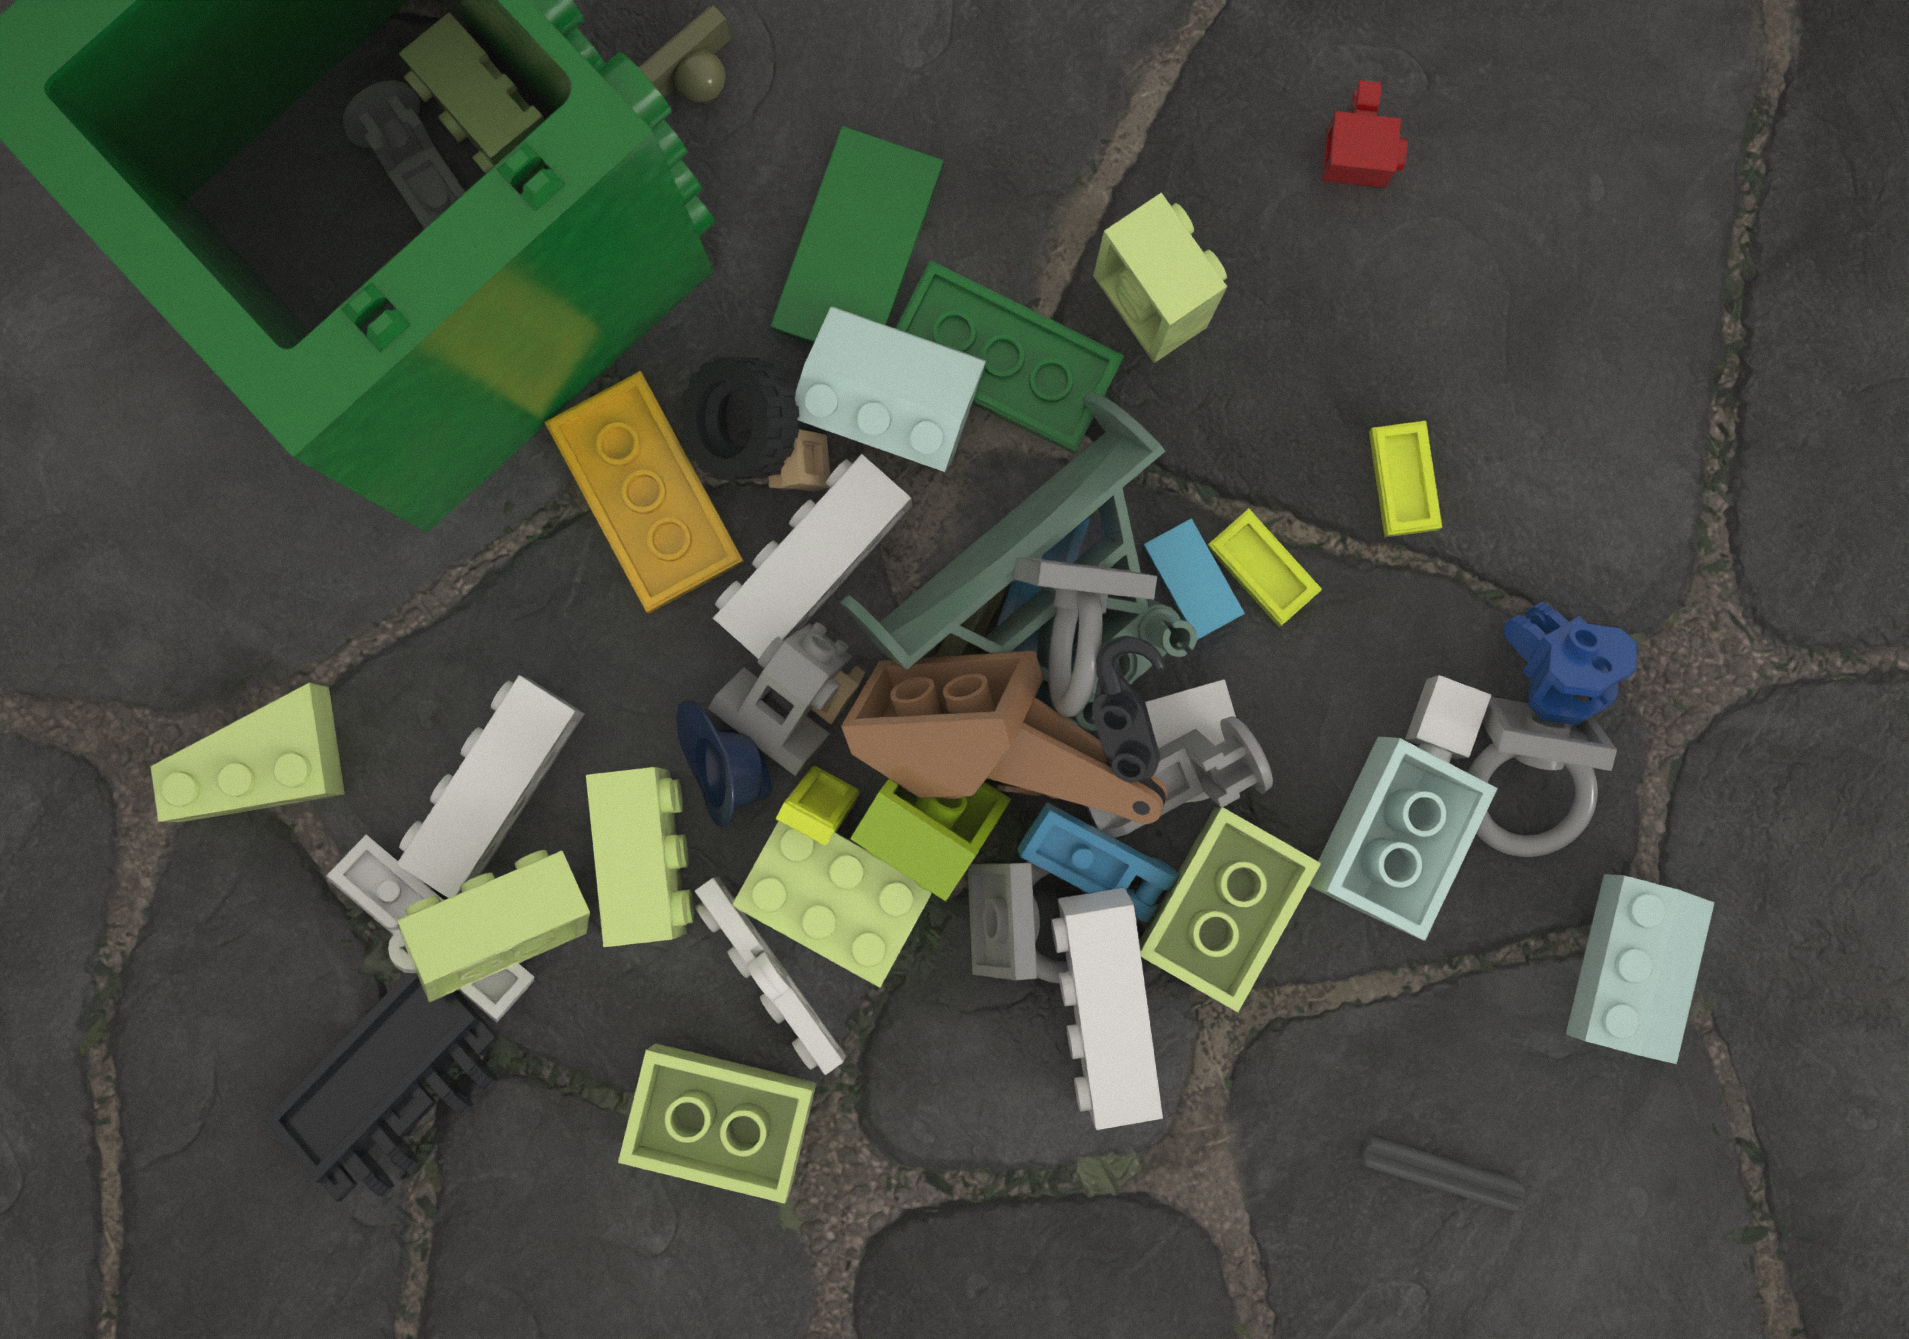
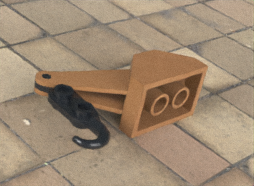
[841,636,1168,824]

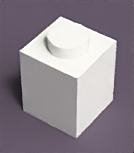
[1405,675,1491,763]

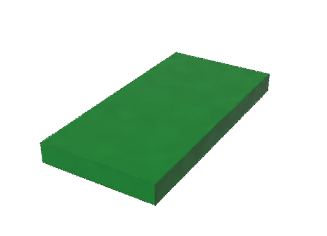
[770,126,944,345]
[895,260,1124,455]

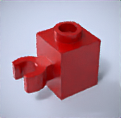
[1321,80,1408,188]

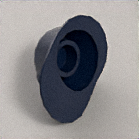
[676,700,772,827]

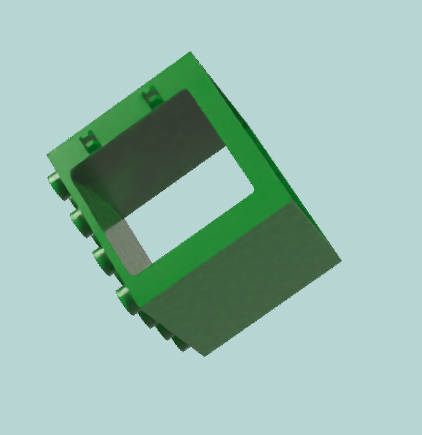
[0,0,715,533]

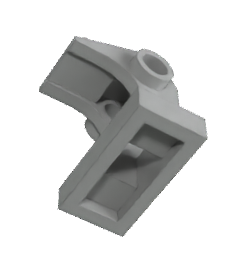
[708,622,853,776]

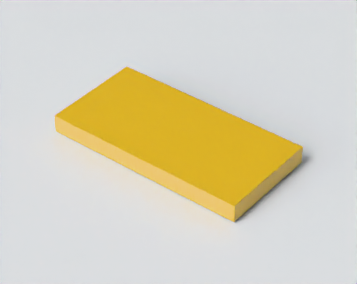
[545,371,745,614]

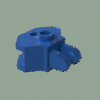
[1503,602,1637,725]

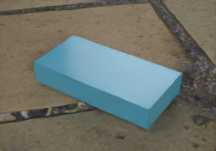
[1142,518,1245,640]

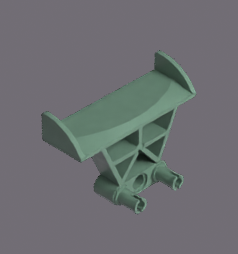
[840,392,1197,731]

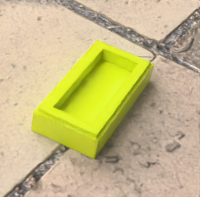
[1369,421,1442,537]
[1207,508,1322,627]
[776,766,861,846]

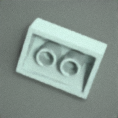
[794,307,987,472]
[1309,736,1498,941]
[1566,874,1715,1064]

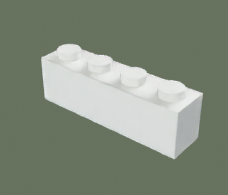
[713,454,912,659]
[396,675,585,898]
[1051,888,1163,1130]

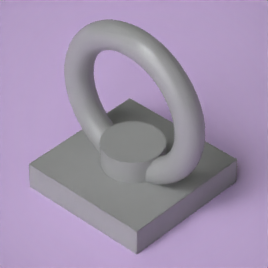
[1014,557,1157,717]
[1467,697,1617,857]
[968,861,1068,983]

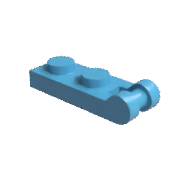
[1017,802,1179,922]

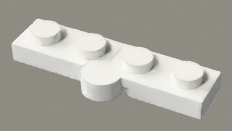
[327,835,534,1023]
[695,877,846,1075]

